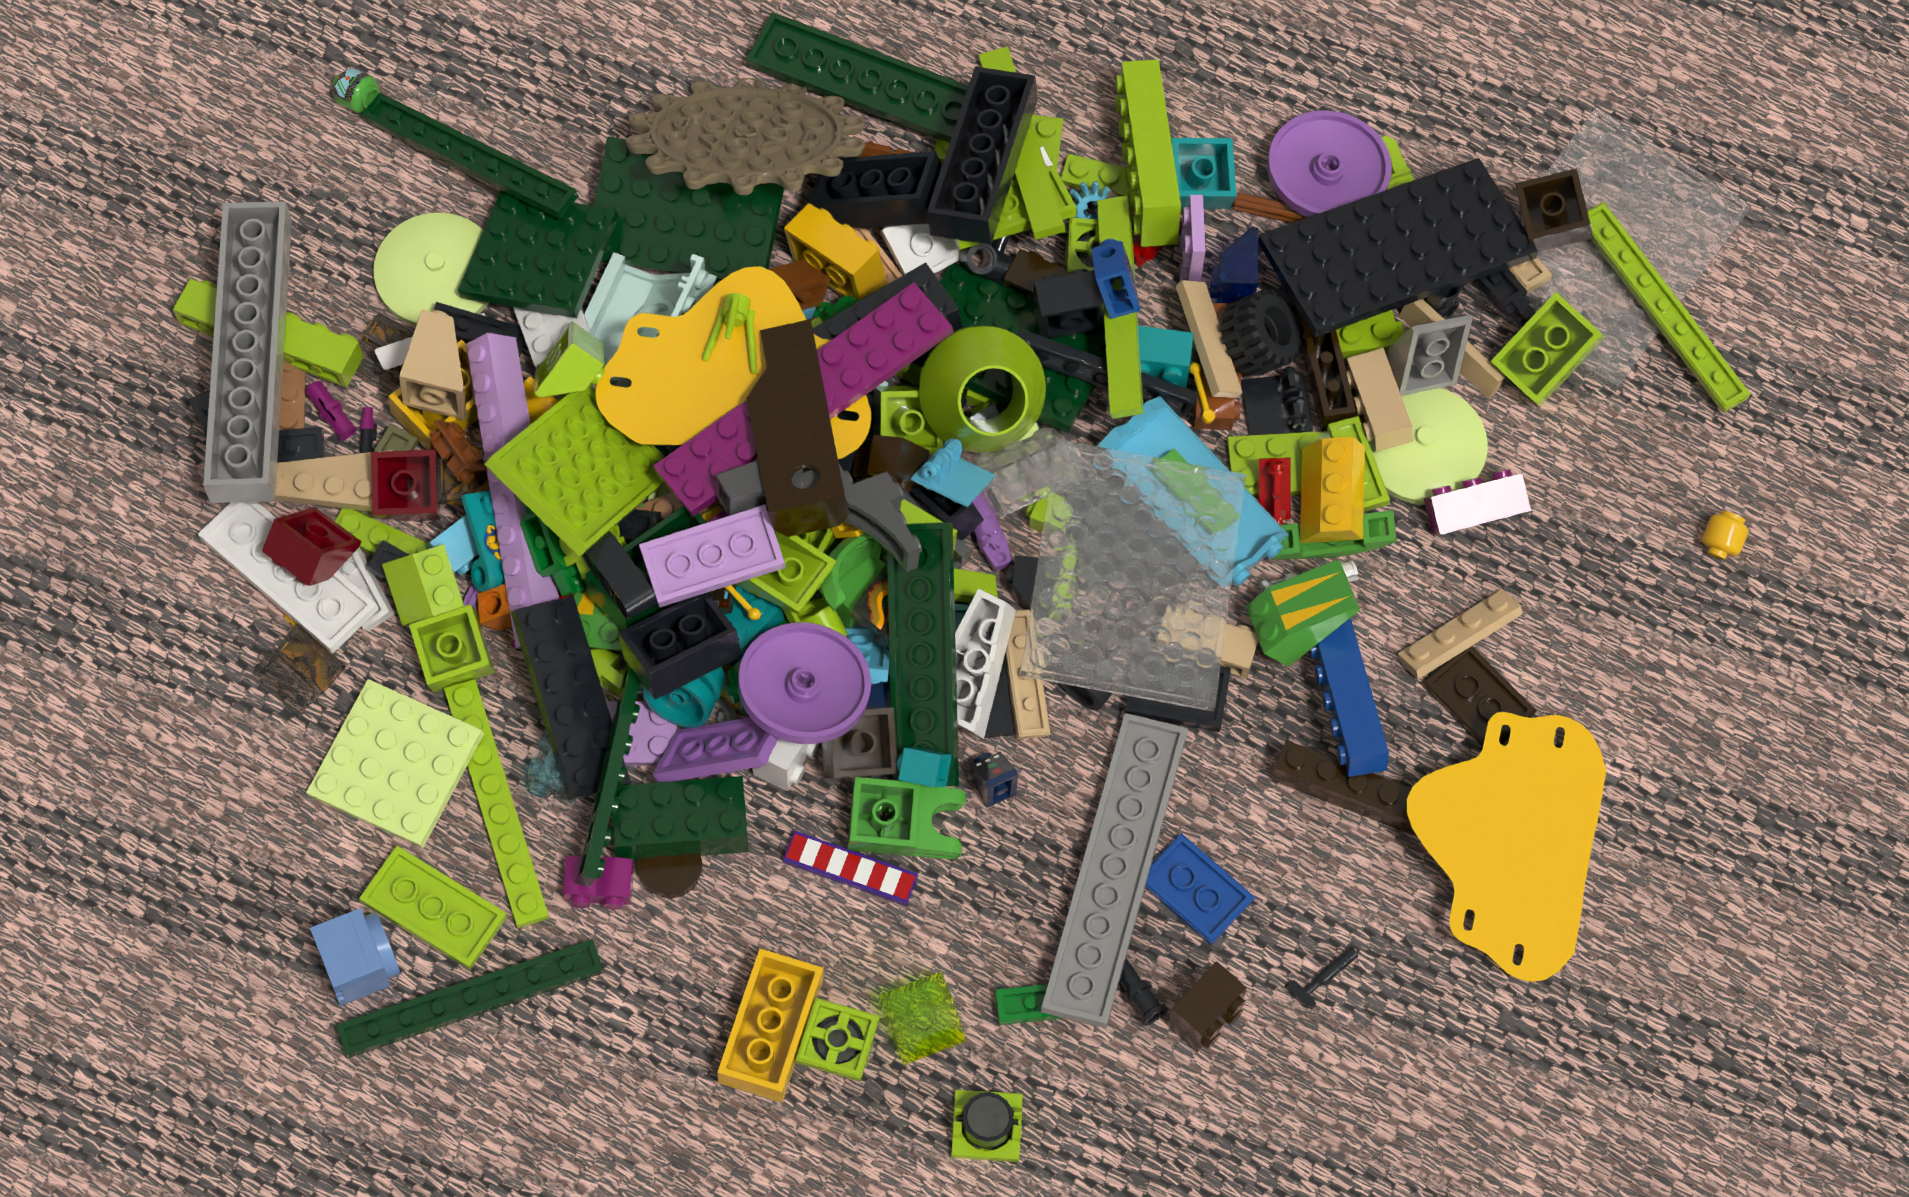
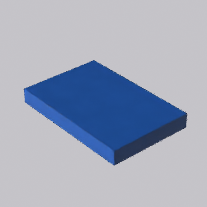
[1145,833,1255,946]

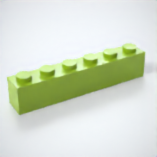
[173,278,364,388]

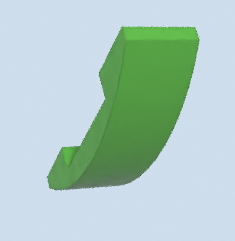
[1272,510,1397,560]

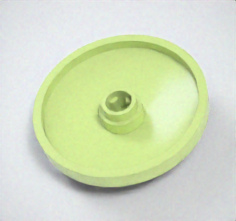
[373,213,489,327]
[1364,388,1488,505]

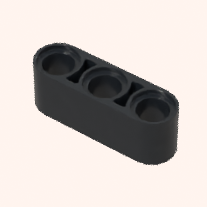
[582,531,657,620]

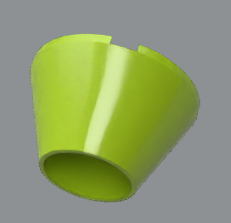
[919,326,1046,453]

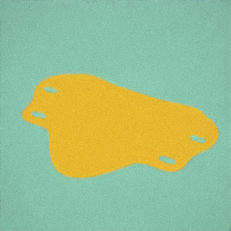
[596,266,871,460]
[1407,712,1606,982]

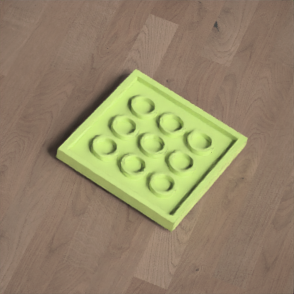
[306,679,484,849]

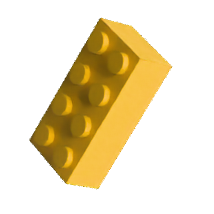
[717,948,824,1103]

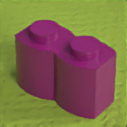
[563,856,634,910]

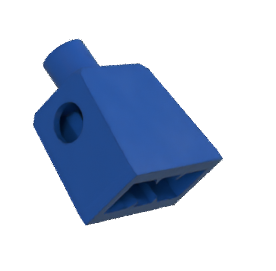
[1091,239,1141,319]

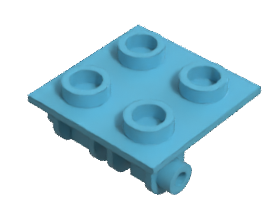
[911,439,996,507]

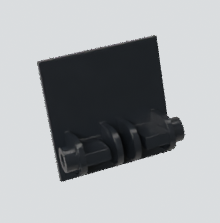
[1241,366,1313,435]

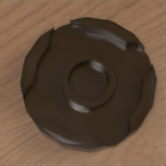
[636,853,703,899]

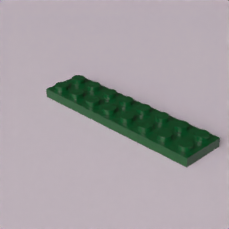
[746,12,968,143]
[887,522,959,786]

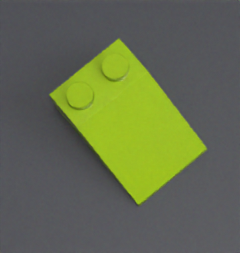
[736,519,837,614]

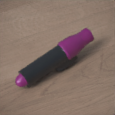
[359,407,377,453]

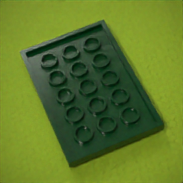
[594,136,784,281]
[911,263,1107,434]

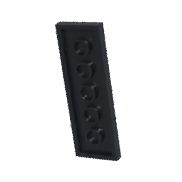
[511,596,631,801]

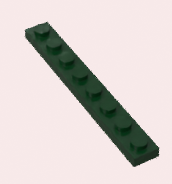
[361,93,579,219]
[576,661,645,887]
[336,939,604,1059]

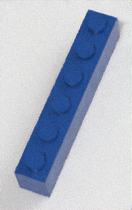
[1309,618,1389,777]

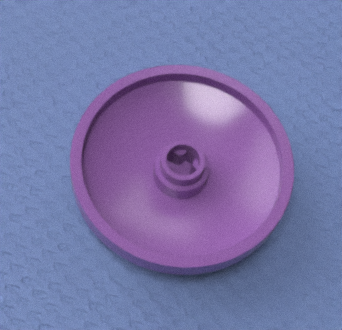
[1267,110,1392,217]
[738,622,871,744]

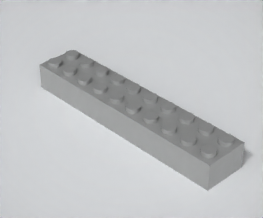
[203,201,292,503]

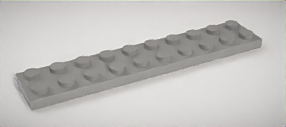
[1041,713,1188,1029]

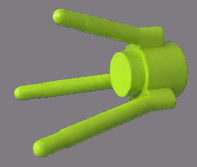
[702,293,757,374]

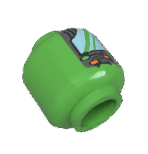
[332,68,380,113]

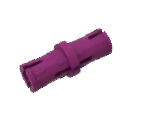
[305,381,357,441]

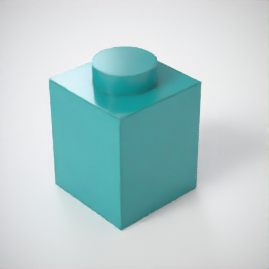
[897,747,952,787]

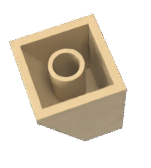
[399,310,467,420]

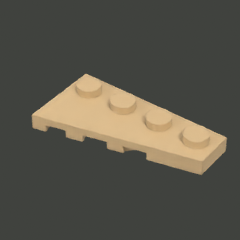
[275,450,393,512]

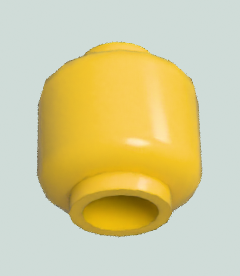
[1701,510,1749,560]

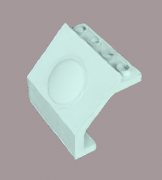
[585,252,717,387]

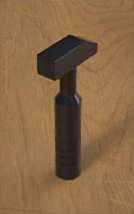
[1286,947,1359,1009]

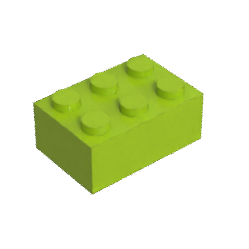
[1490,292,1605,407]

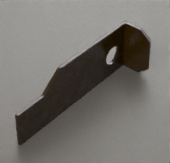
[746,319,850,537]

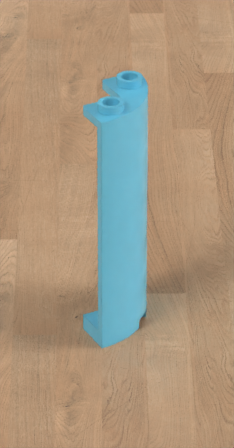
[1094,396,1289,589]

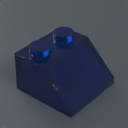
[1209,227,1258,304]

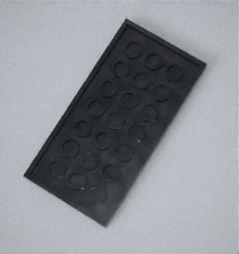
[1257,158,1538,337]

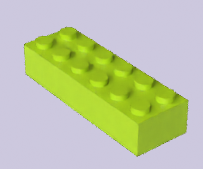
[1115,59,1181,247]

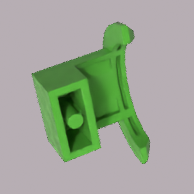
[821,533,888,629]

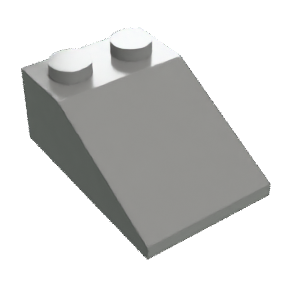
[1387,315,1472,396]

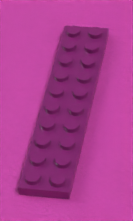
[653,282,954,517]

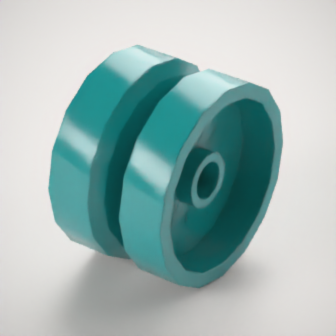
[643,667,727,728]

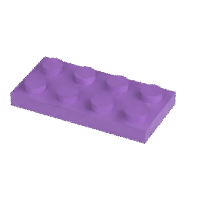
[653,717,779,783]

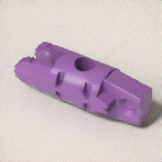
[972,494,1012,571]

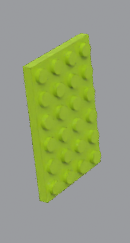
[484,384,665,557]

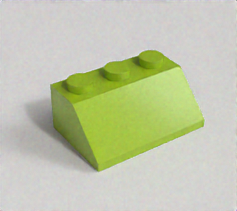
[534,321,605,398]

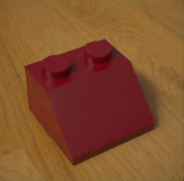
[371,450,441,521]
[262,507,362,586]

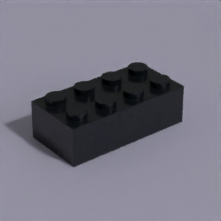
[808,151,942,229]

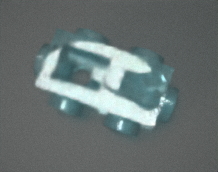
[525,730,576,803]

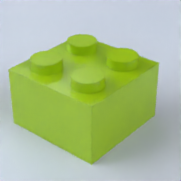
[409,604,496,693]

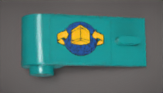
[461,491,505,592]

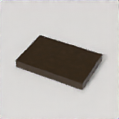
[1422,646,1537,747]

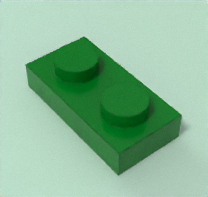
[995,984,1065,1025]

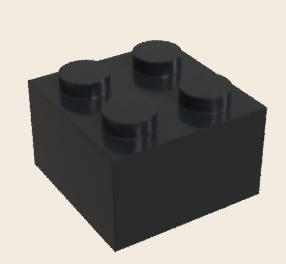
[1033,269,1105,339]

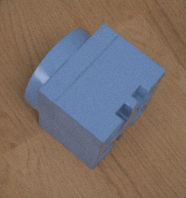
[310,908,401,1006]

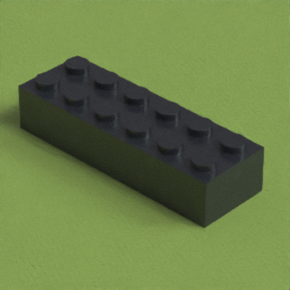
[927,66,1038,245]

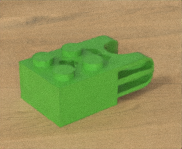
[847,777,966,859]

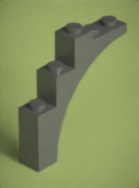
[715,460,922,572]

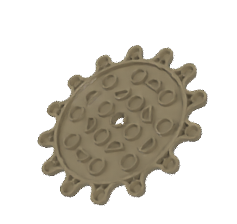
[626,78,865,195]

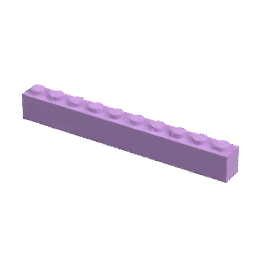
[466,333,559,649]

